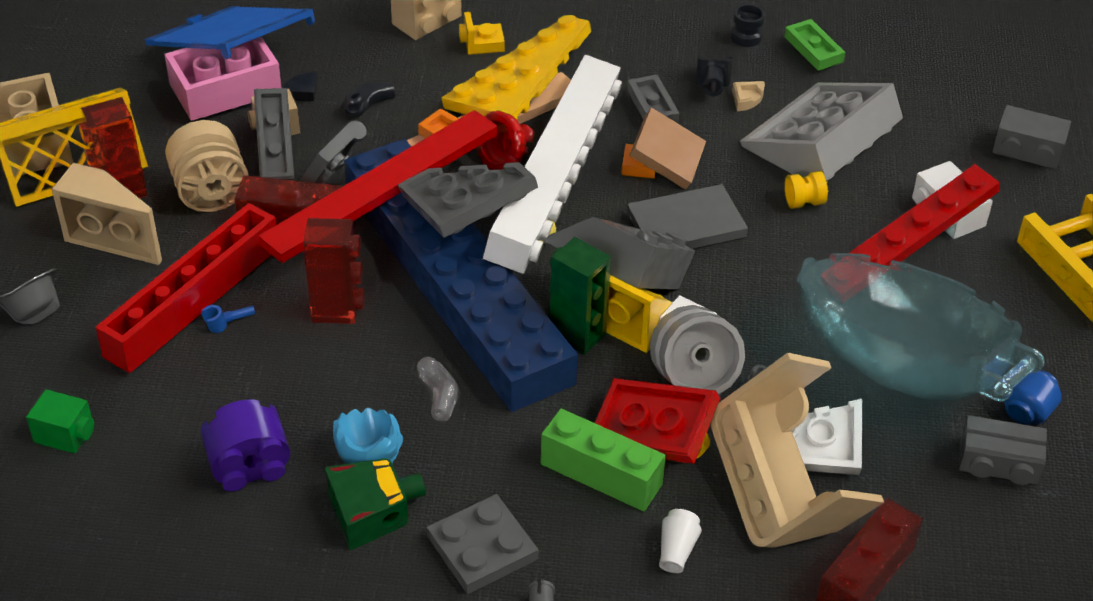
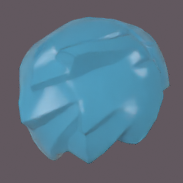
[333,408,403,464]

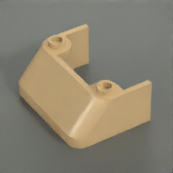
[710,353,884,548]

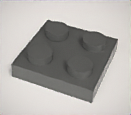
[427,494,539,594]

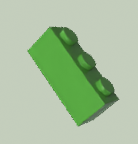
[541,408,666,512]

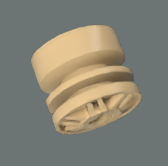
[165,120,249,212]

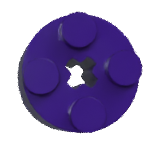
[200,399,290,492]

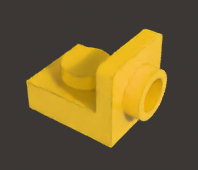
[459,12,505,55]

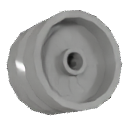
[650,305,745,394]

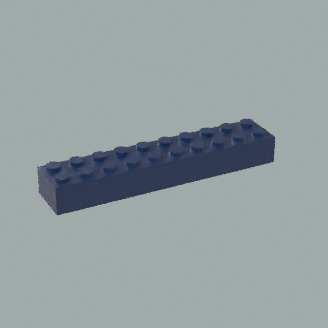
[344,139,578,412]

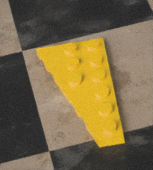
[441,15,591,120]

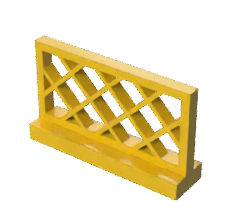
[0,87,148,207]

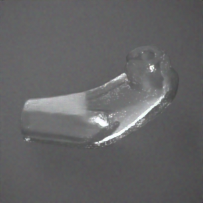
[417,357,459,421]

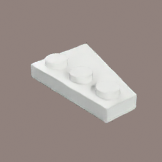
[792,399,862,475]

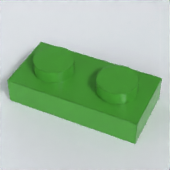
[784,19,845,71]

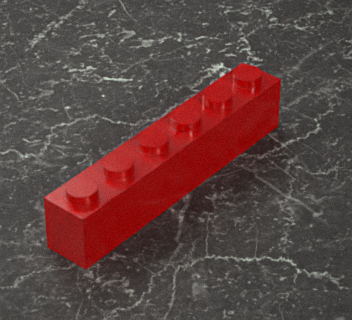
[95,203,276,374]

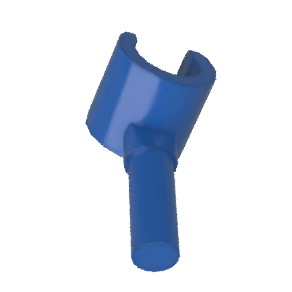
[201,305,255,333]

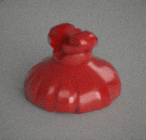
[477,110,534,170]

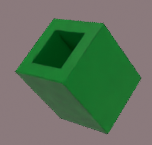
[26,389,94,454]

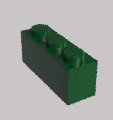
[549,237,611,355]

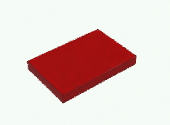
[595,378,720,464]

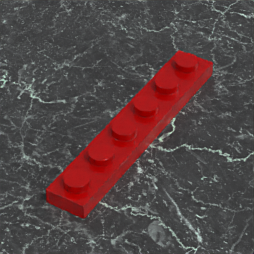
[817,164,1000,304]

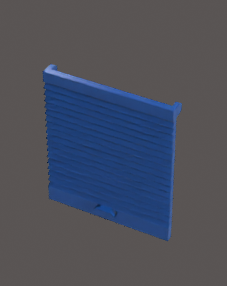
[145,6,315,59]

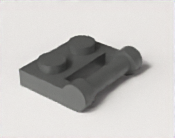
[298,121,366,192]

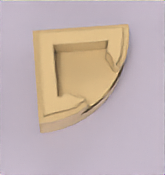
[732,81,765,111]

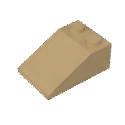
[52,163,162,265]

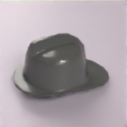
[0,269,60,325]

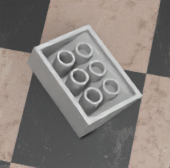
[740,82,903,181]

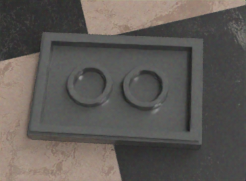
[627,184,748,249]

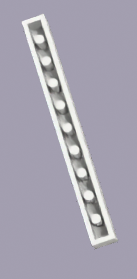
[483,55,622,274]

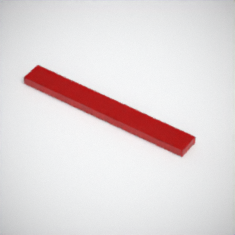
[259,110,497,263]

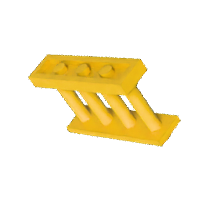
[1017,193,1093,322]

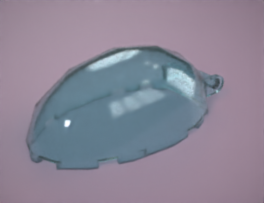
[797,253,1045,402]

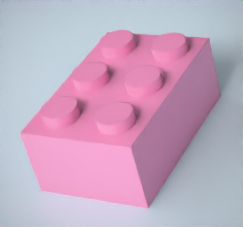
[165,37,282,121]

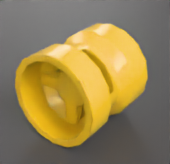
[784,171,828,209]

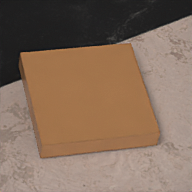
[630,107,706,189]

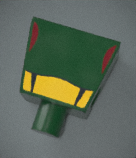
[325,458,426,550]

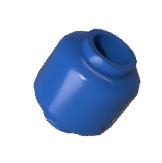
[1003,369,1062,425]

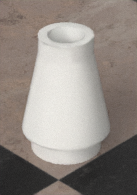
[659,509,702,573]

